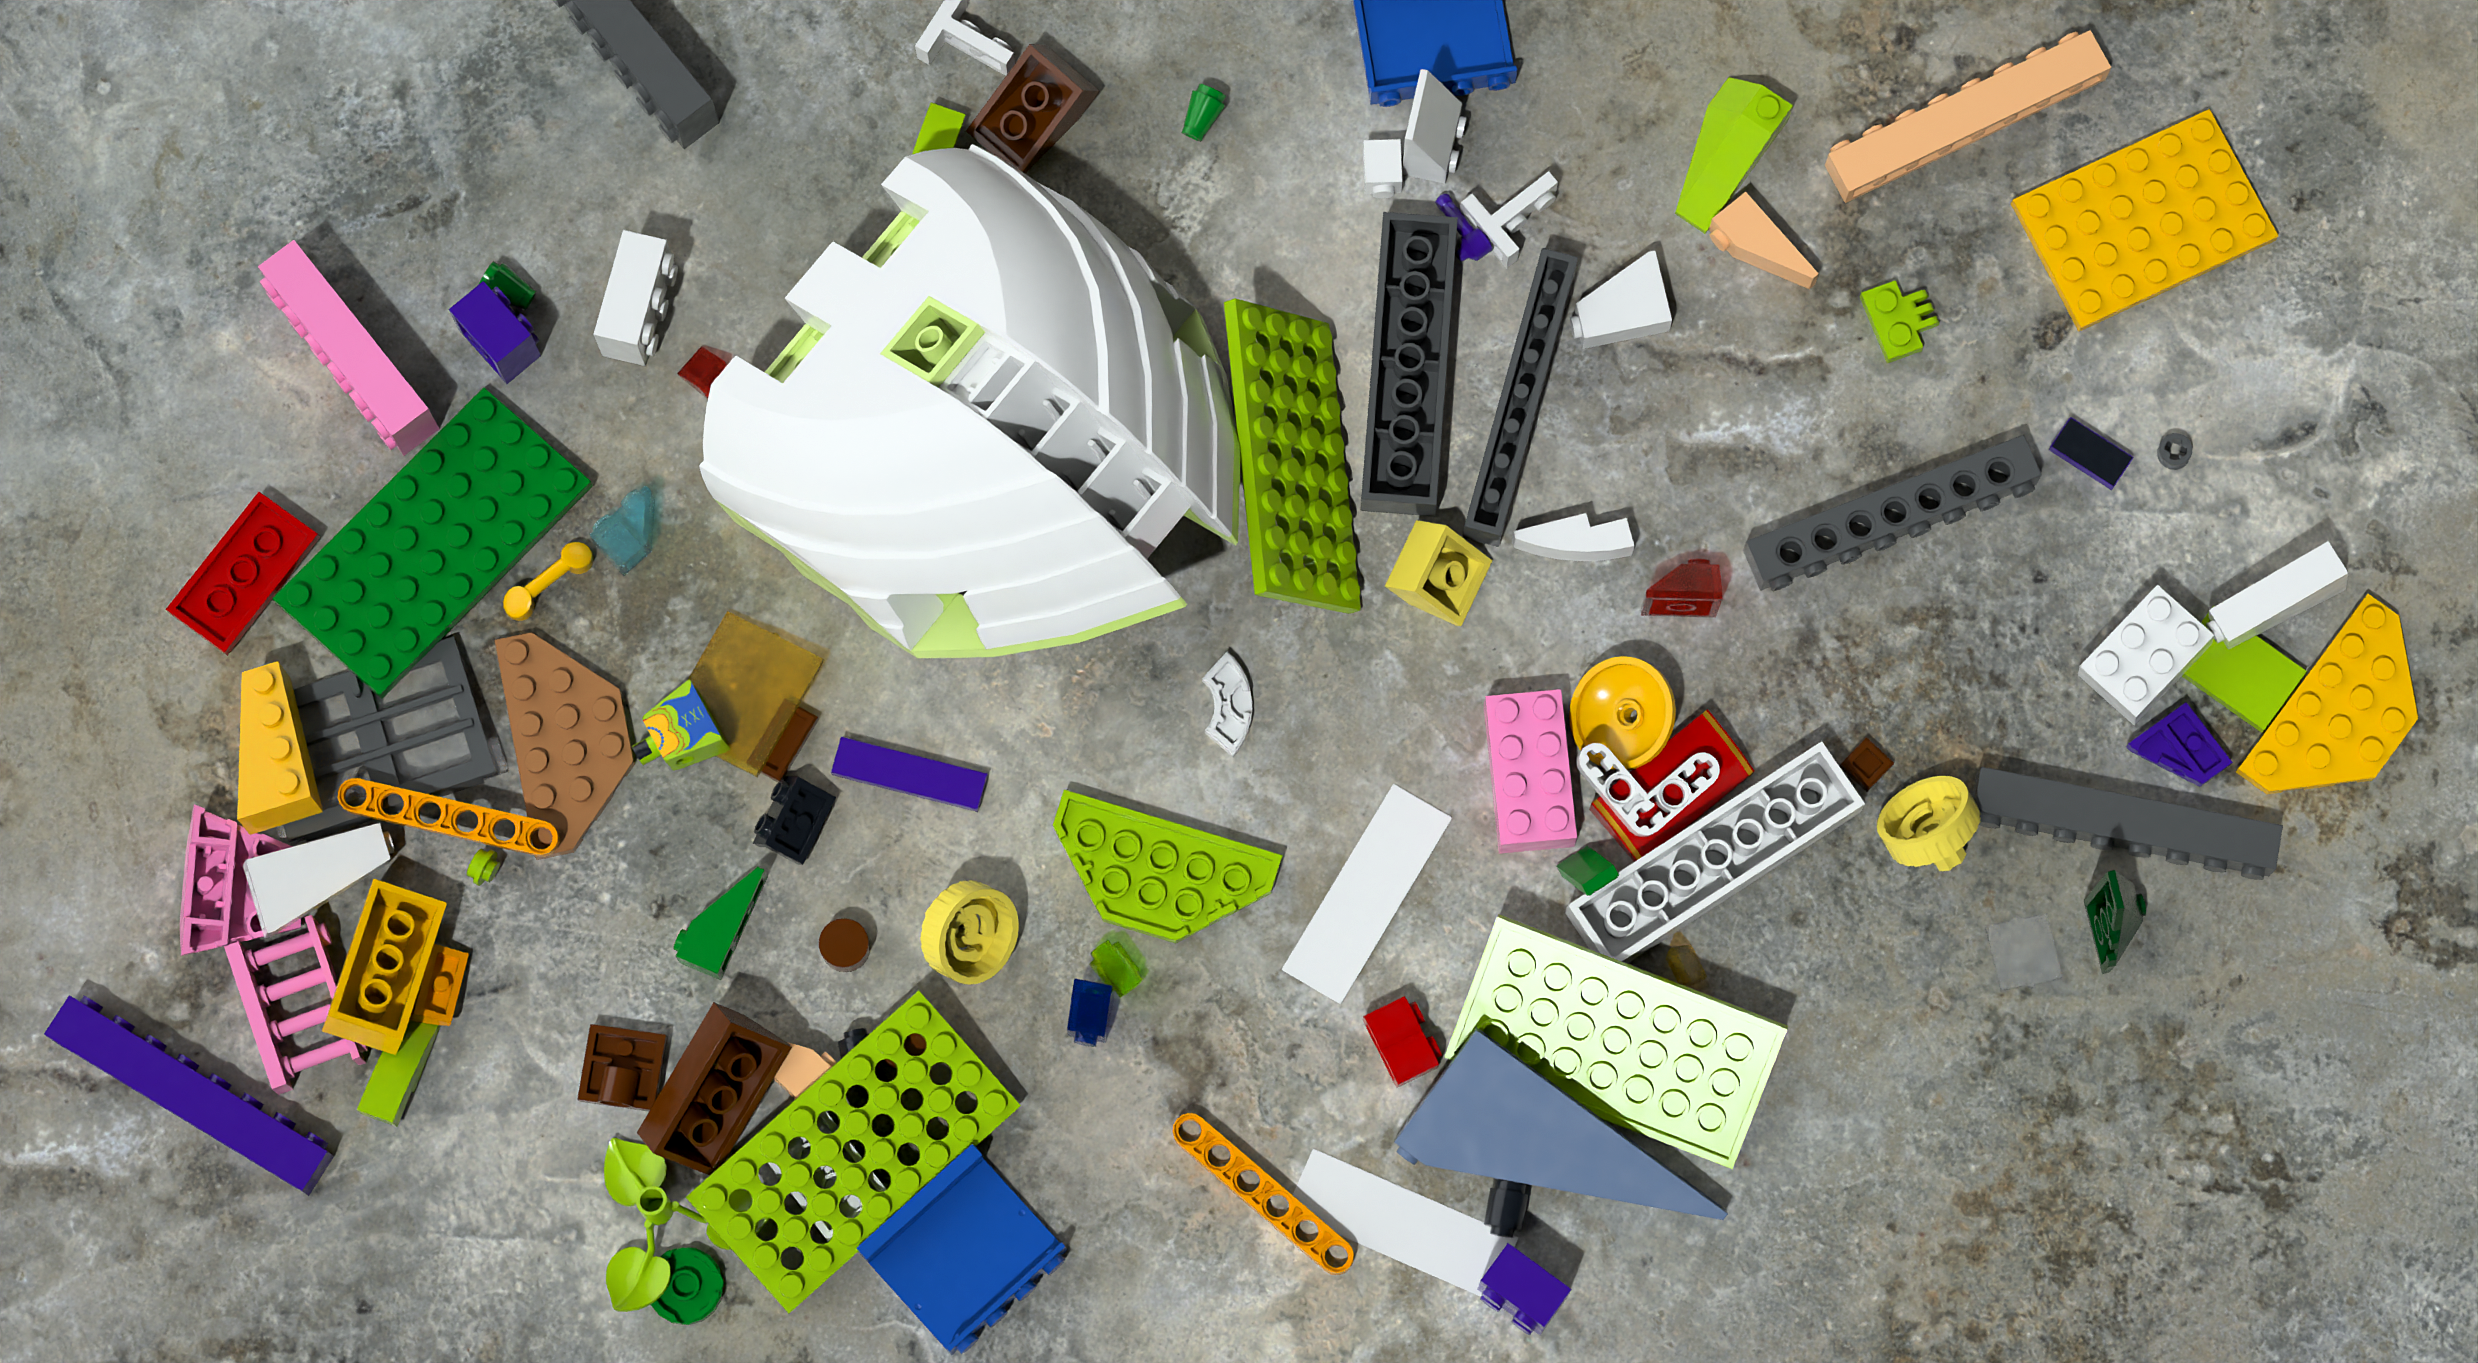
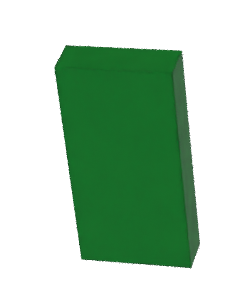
[1556,845,1619,896]

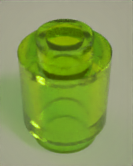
[1089,940,1144,998]

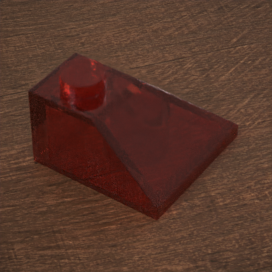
[1641,559,1722,618]

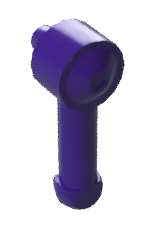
[1435,194,1493,261]

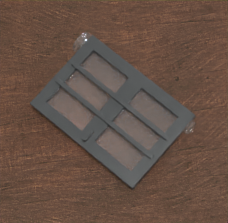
[276,636,509,844]

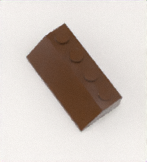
[637,1002,792,1175]

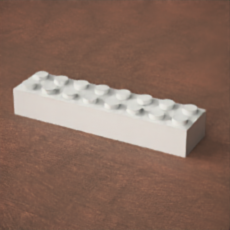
[1565,741,1865,964]

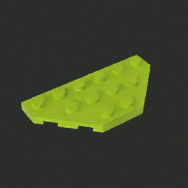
[1053,789,1282,944]

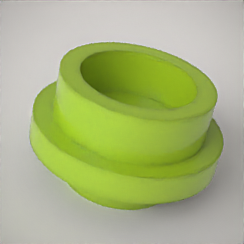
[467,848,500,886]

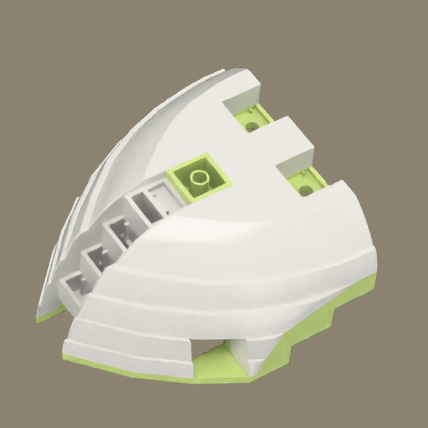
[699,144,1241,658]

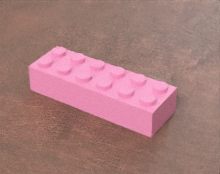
[258,240,439,456]

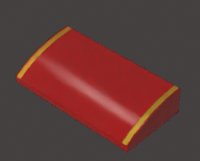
[1589,709,1755,862]

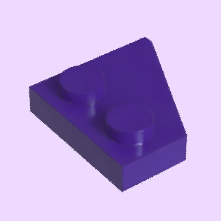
[2126,702,2233,787]

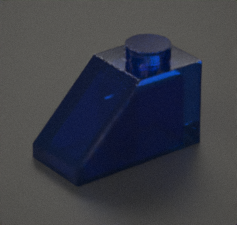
[1067,979,1114,1047]

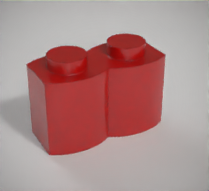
[1363,996,1442,1088]

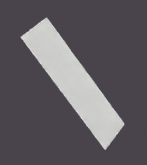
[1282,784,1452,1004]
[1285,1149,1518,1297]

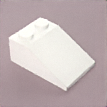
[1402,69,1467,184]

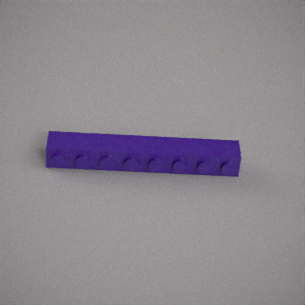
[44,995,334,1196]

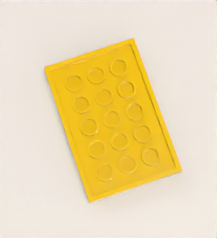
[2011,109,2278,332]

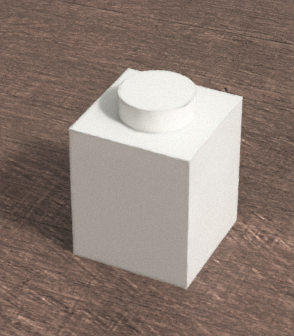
[1363,139,1402,199]

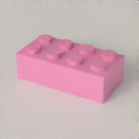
[1484,689,1577,854]

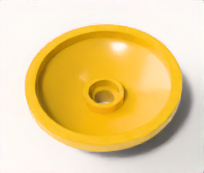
[1569,656,1676,770]

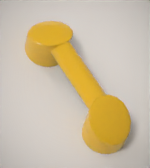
[503,542,594,621]

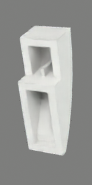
[1512,513,1635,561]

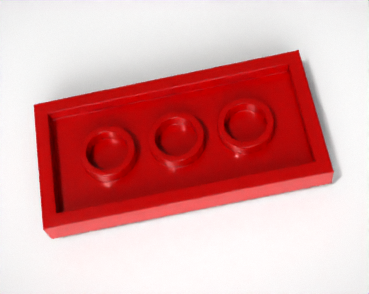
[165,492,321,656]

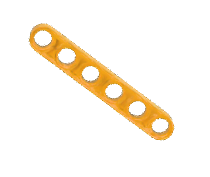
[338,778,560,857]
[1173,1113,1354,1275]

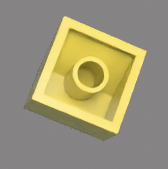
[1385,520,1493,627]

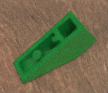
[673,867,768,980]

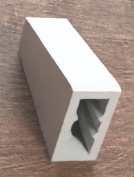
[2206,541,2348,650]
[243,823,394,939]

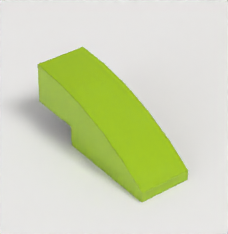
[357,1020,441,1127]

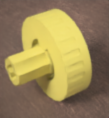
[1877,776,1981,871]
[920,880,1019,985]

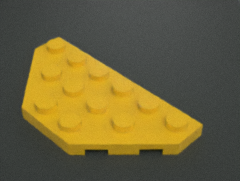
[2236,594,2418,795]

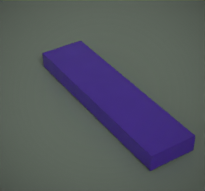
[831,737,988,812]

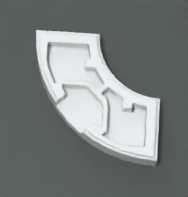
[1202,651,1252,757]

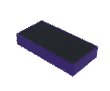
[2049,417,2134,490]

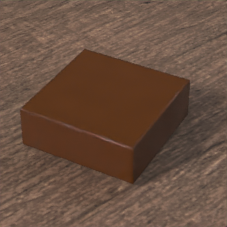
[1839,737,1894,792]

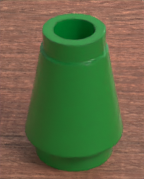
[1181,84,1226,142]
[479,261,537,310]

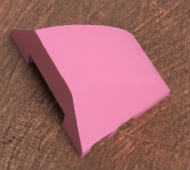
[180,804,301,956]

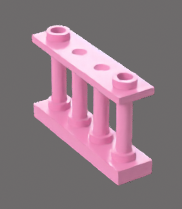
[224,915,368,1095]

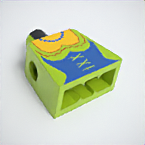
[632,679,731,771]

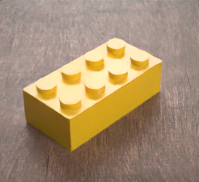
[322,879,447,1055]

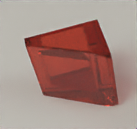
[677,346,727,399]

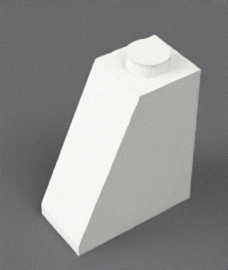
[1570,251,1672,349]

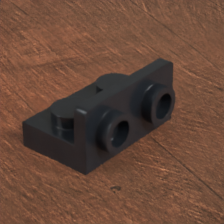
[753,776,836,865]

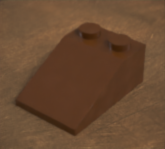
[966,44,1100,174]

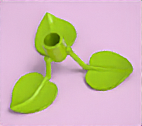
[604,1138,770,1312]

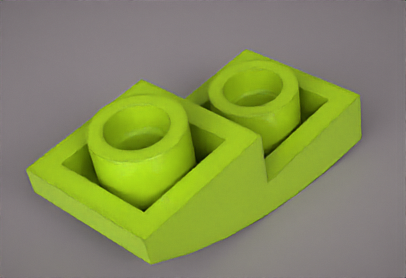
[912,102,966,154]

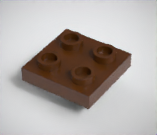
[577,1024,668,1111]

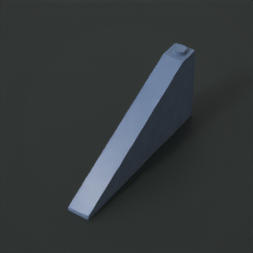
[1394,1027,1728,1220]

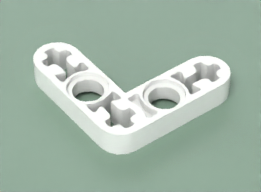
[1576,743,1720,837]

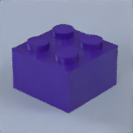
[448,281,541,384]
[1477,1243,1572,1335]

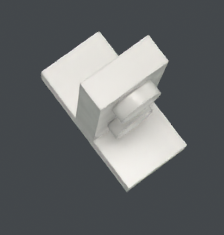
[915,0,1015,76]
[1460,171,1558,269]

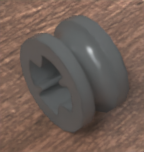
[2157,433,2193,470]

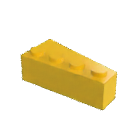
[237,661,323,835]

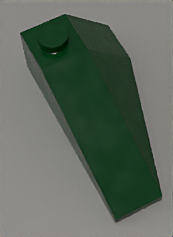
[2084,870,2146,974]

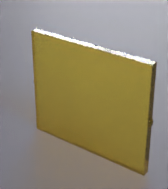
[687,611,824,778]

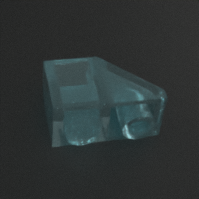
[590,486,655,576]

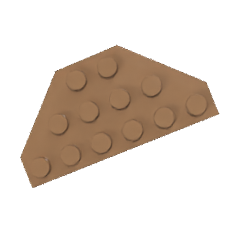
[495,632,635,860]

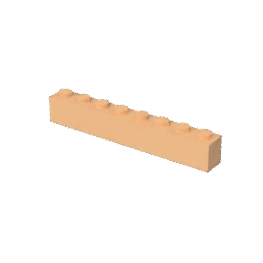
[1825,30,2111,203]

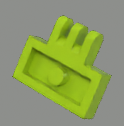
[1860,280,1940,364]

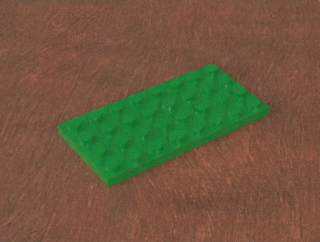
[272,387,593,699]

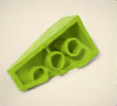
[1675,77,1793,234]

